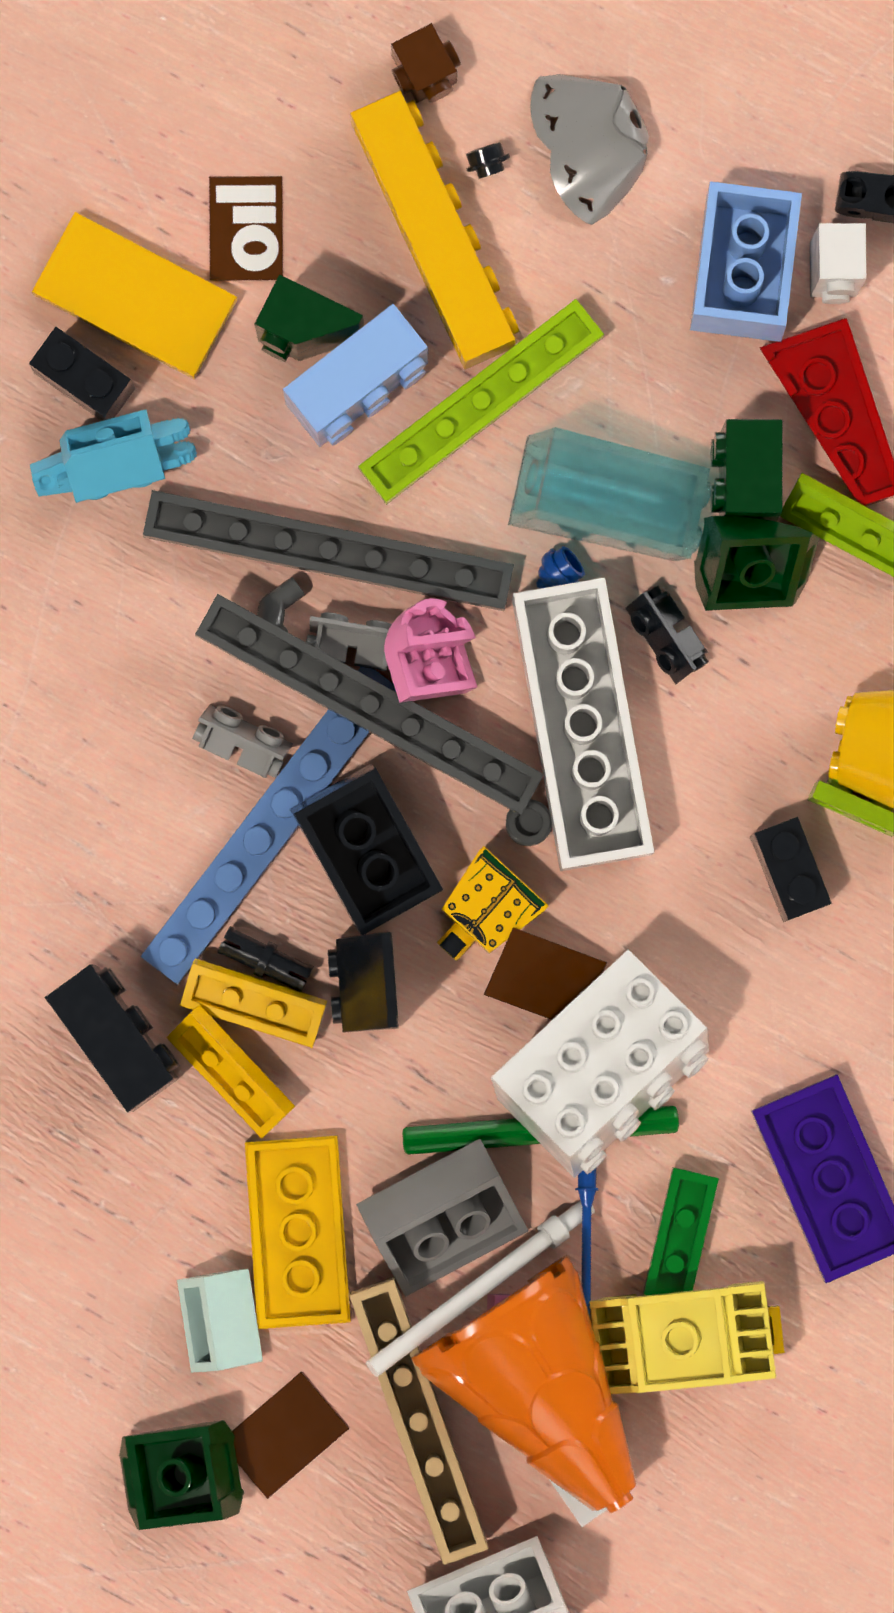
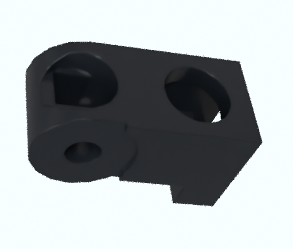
[835,171,894,223]

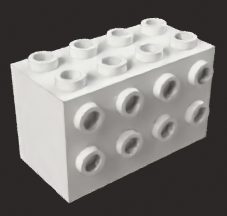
[491,949,709,1178]

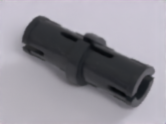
[217,926,314,992]

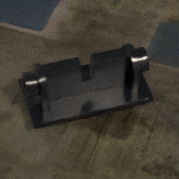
[625,585,709,685]

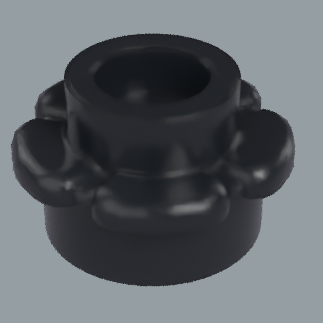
[466,142,510,179]

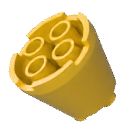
[829,690,894,809]

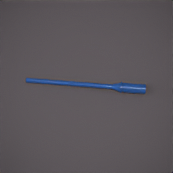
[575,1168,599,1317]

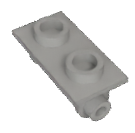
[306,612,392,671]
[192,705,293,778]

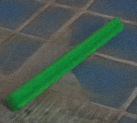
[402,1106,679,1155]

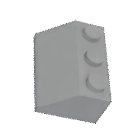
[356,1139,528,1297]

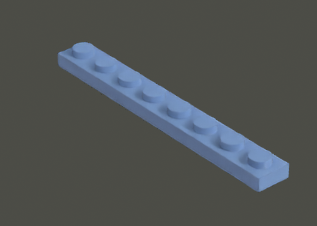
[140,667,396,985]

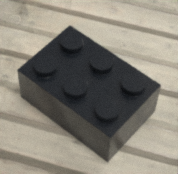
[290,764,443,935]
[45,964,180,1113]

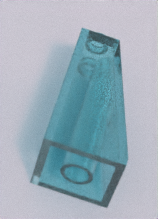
[508,427,711,561]

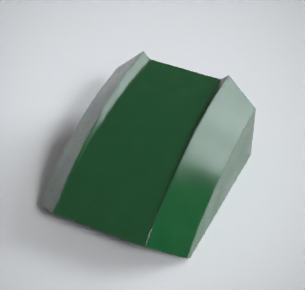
[694,516,819,611]
[119,1420,244,1530]

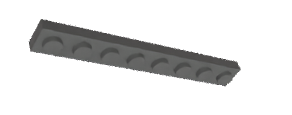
[143,490,514,611]
[195,594,544,816]

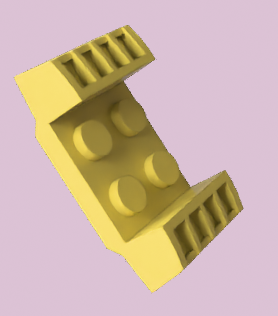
[589,1281,776,1394]

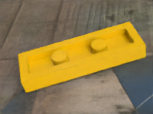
[180,958,328,1048]
[166,1005,296,1139]

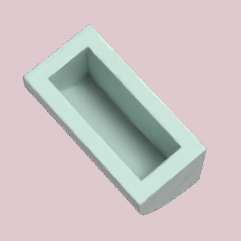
[177,1268,263,1373]

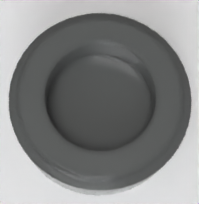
[506,799,552,846]

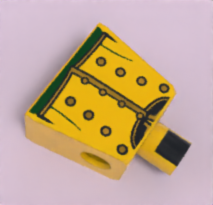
[436,846,549,961]

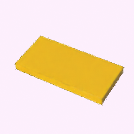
[32,212,238,380]
[245,1135,351,1329]

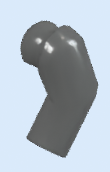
[257,577,305,632]

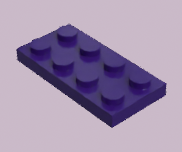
[751,1074,894,1283]

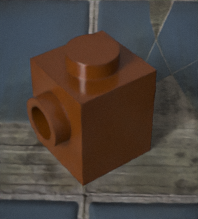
[391,23,461,103]

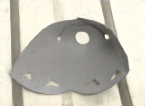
[530,74,649,225]

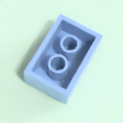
[690,181,802,342]
[283,303,428,447]

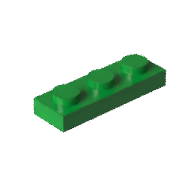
[642,1167,719,1296]

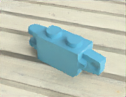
[30,409,197,503]

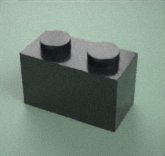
[29,326,135,421]
[750,817,832,922]

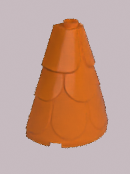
[411,1255,636,1513]

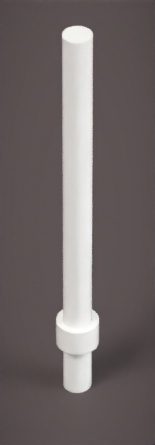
[366,1201,595,1377]

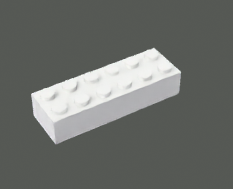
[512,577,654,871]

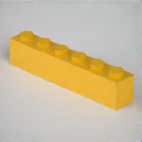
[350,90,519,370]

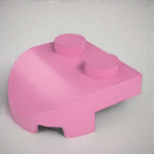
[384,598,478,703]

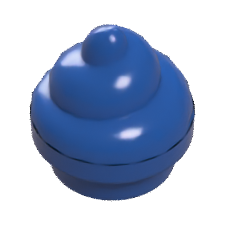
[537,546,585,589]

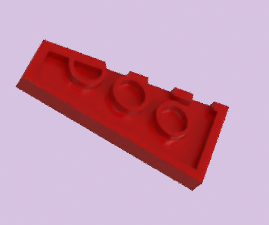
[760,318,894,506]

